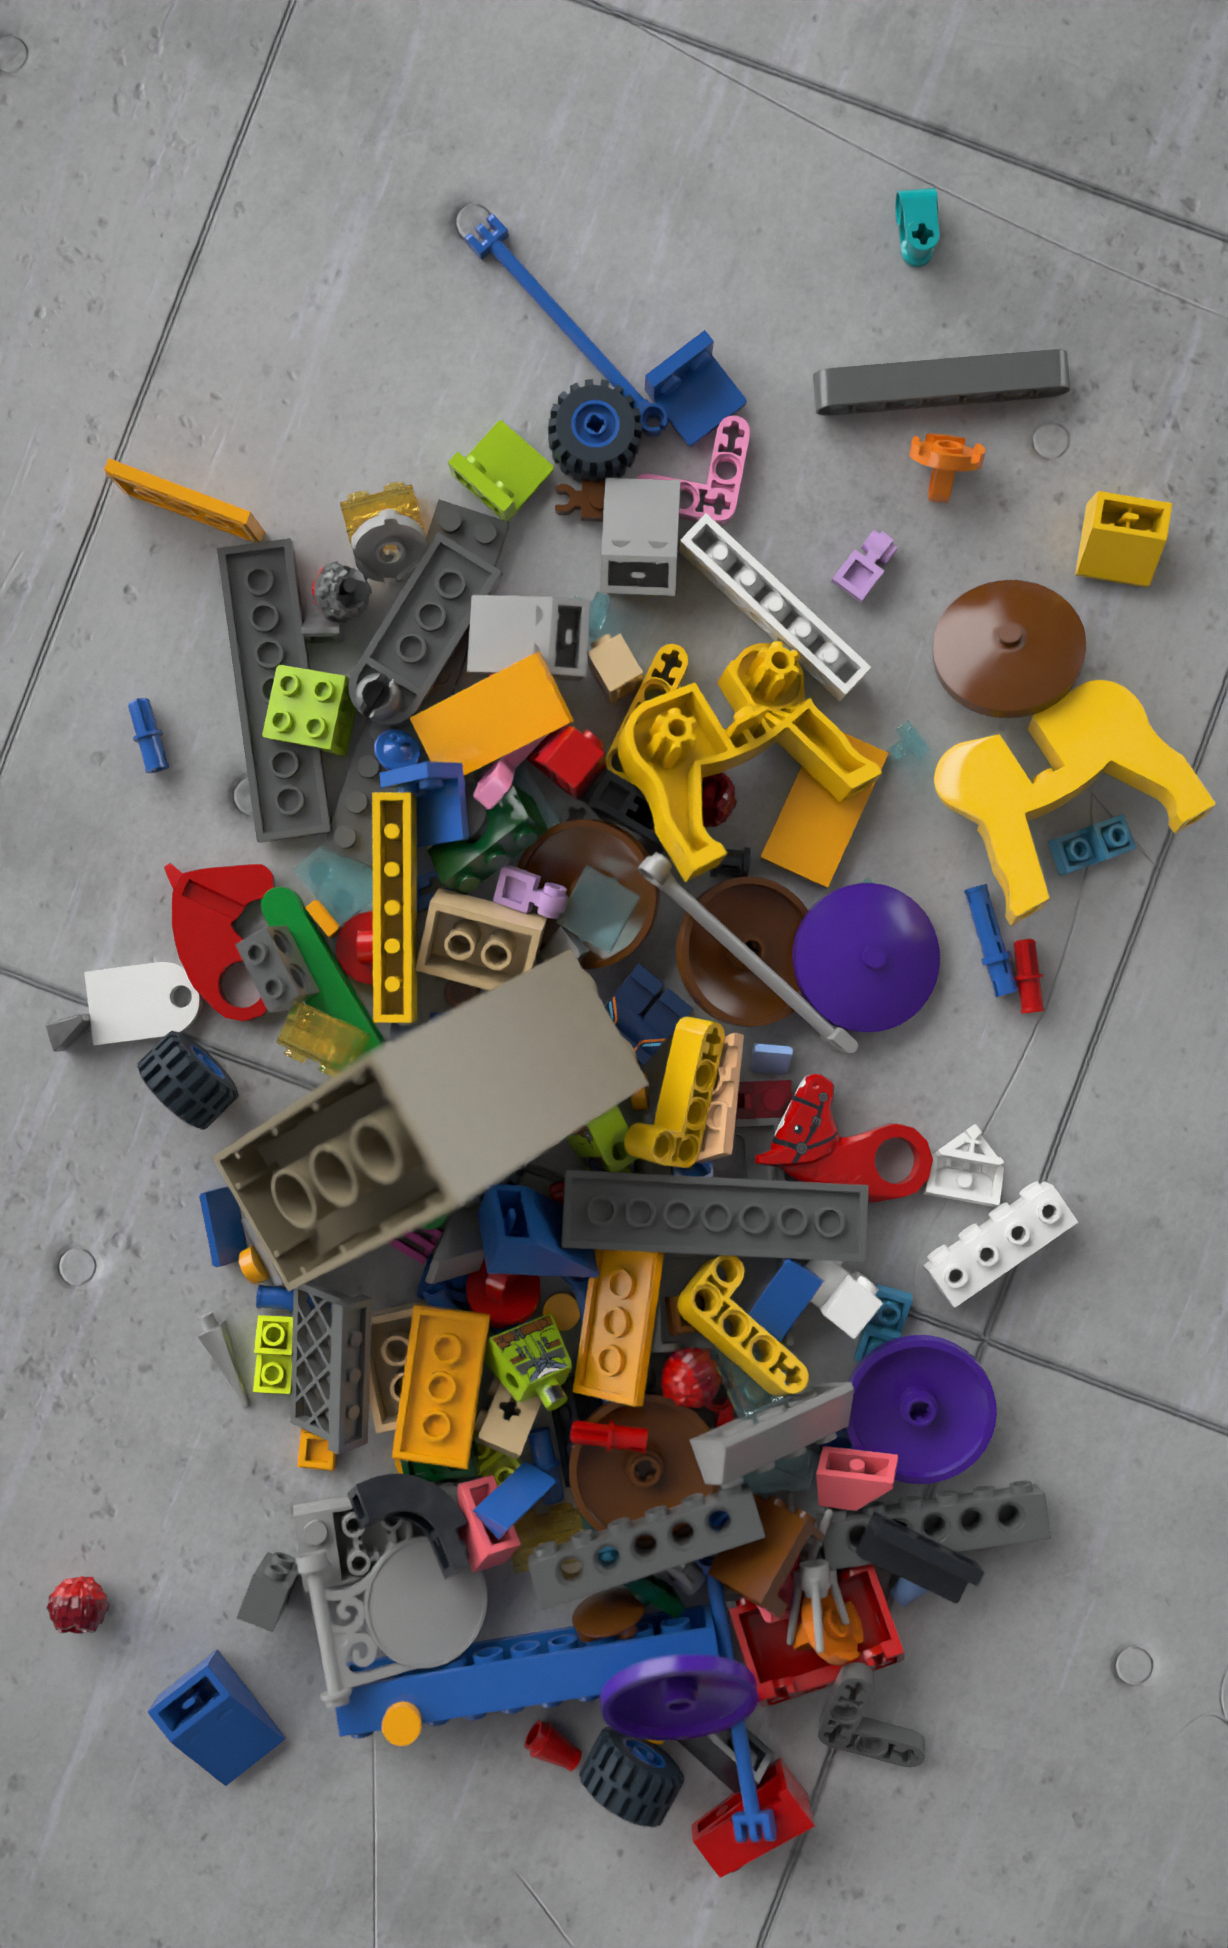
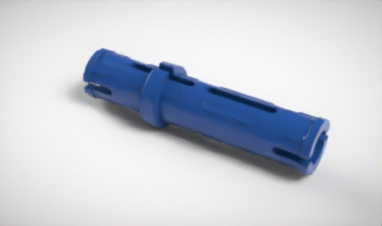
[964,884,1019,997]

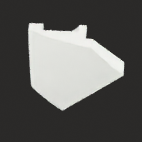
[923,1124,1004,1207]

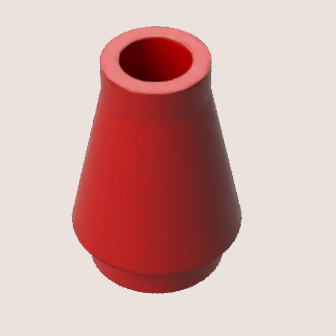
[524,1720,582,1772]

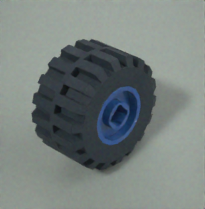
[548,379,642,483]
[137,1031,239,1130]
[579,1727,684,1828]

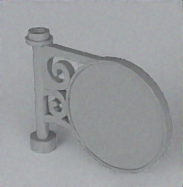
[296,1536,487,1708]

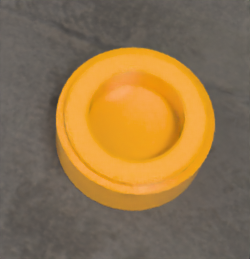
[631,1073,649,1111]
[239,1245,270,1285]
[543,1292,580,1331]
[382,1702,422,1746]

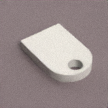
[84,962,203,1045]

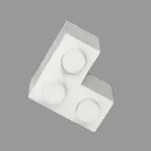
[801,1259,883,1339]

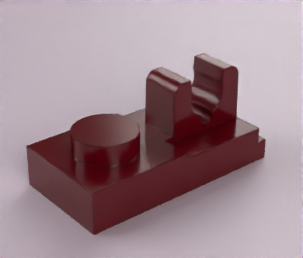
[736,1079,792,1119]

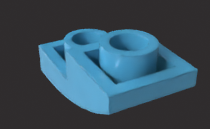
[1047,814,1136,876]
[854,1283,913,1362]

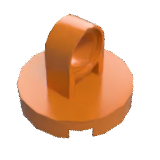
[909,433,986,503]
[792,1588,864,1666]

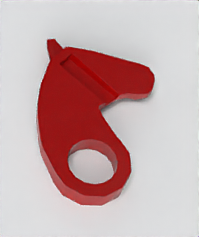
[164,863,275,1021]

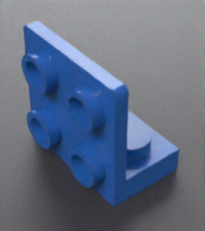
[645,330,747,447]
[379,762,469,848]

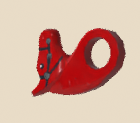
[755,1073,933,1203]

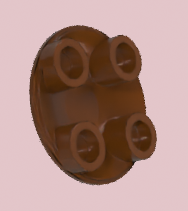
[572,1588,646,1642]

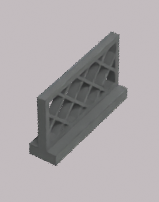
[290,1281,372,1454]

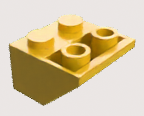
[1075,491,1173,588]

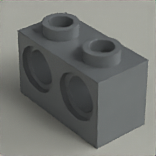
[236,925,320,1013]
[236,1552,299,1632]

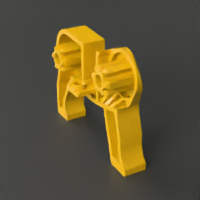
[618,641,882,883]
[934,680,1216,926]

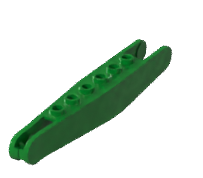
[261,887,452,1229]

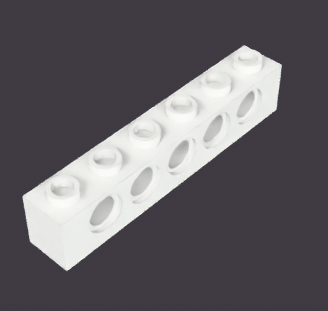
[679,513,871,702]

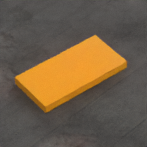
[104,458,265,543]
[410,651,574,776]
[760,732,889,889]
[573,1249,664,1407]
[392,1304,491,1469]

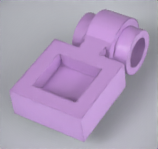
[831,530,898,604]
[493,864,568,919]

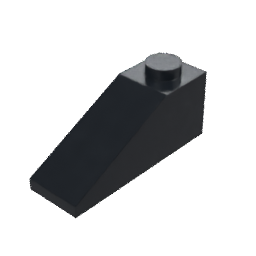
[588,770,705,849]

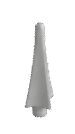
[197,1312,250,1408]

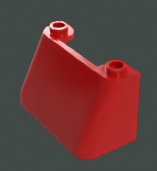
[729,1564,905,1707]

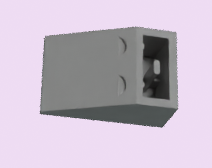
[600,478,680,596]
[467,595,590,681]
[293,1497,413,1592]

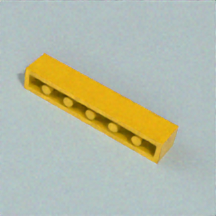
[372,792,418,1023]

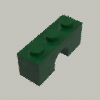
[427,784,549,894]

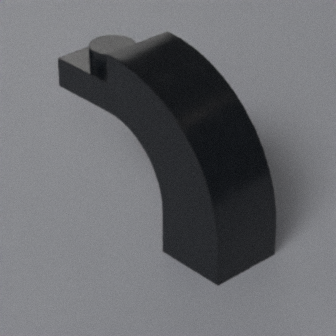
[347,1474,469,1579]

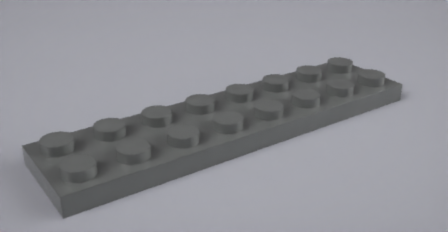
[217,538,332,843]
[561,1170,868,1262]

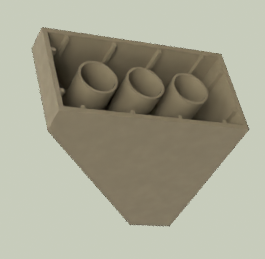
[212,949,649,1291]

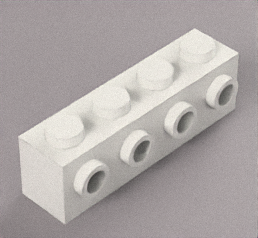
[922,1181,1078,1308]

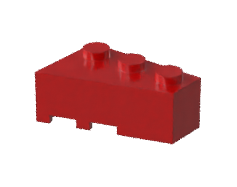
[525,725,606,800]
[691,1757,815,1878]

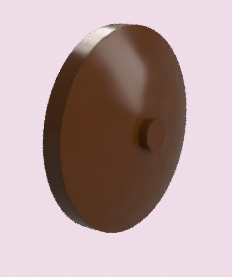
[933,580,1086,718]
[517,819,660,969]
[676,876,808,1027]
[569,1392,720,1549]

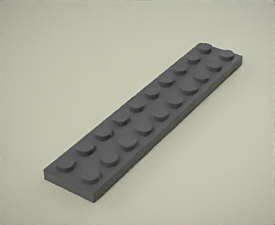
[322,499,510,866]

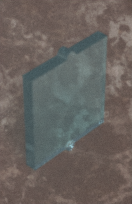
[557,865,641,954]

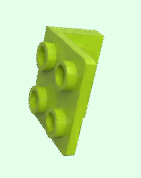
[448,420,554,522]
[262,665,357,758]

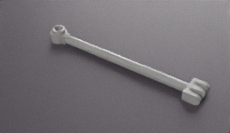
[638,853,858,1053]

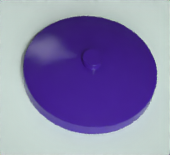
[792,883,940,1032]
[846,1335,997,1484]
[601,1655,759,1741]

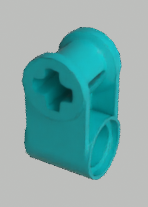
[895,188,940,267]

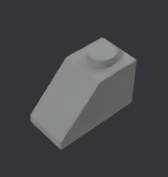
[425,1205,485,1284]

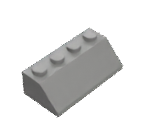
[690,1382,854,1489]

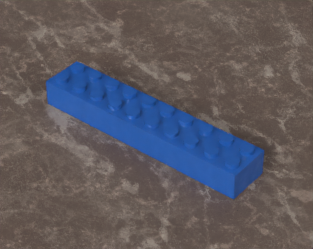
[335,1604,719,1739]

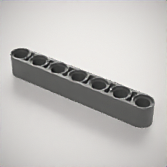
[813,349,1070,416]

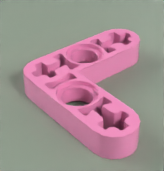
[635,416,750,525]
[474,734,548,810]

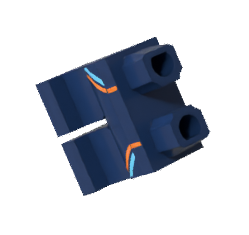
[605,963,694,1066]

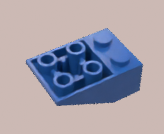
[477,1184,599,1278]
[147,1649,286,1786]

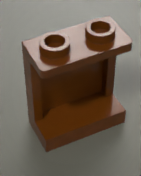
[707,1493,825,1619]

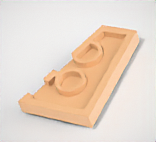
[695,1033,744,1164]

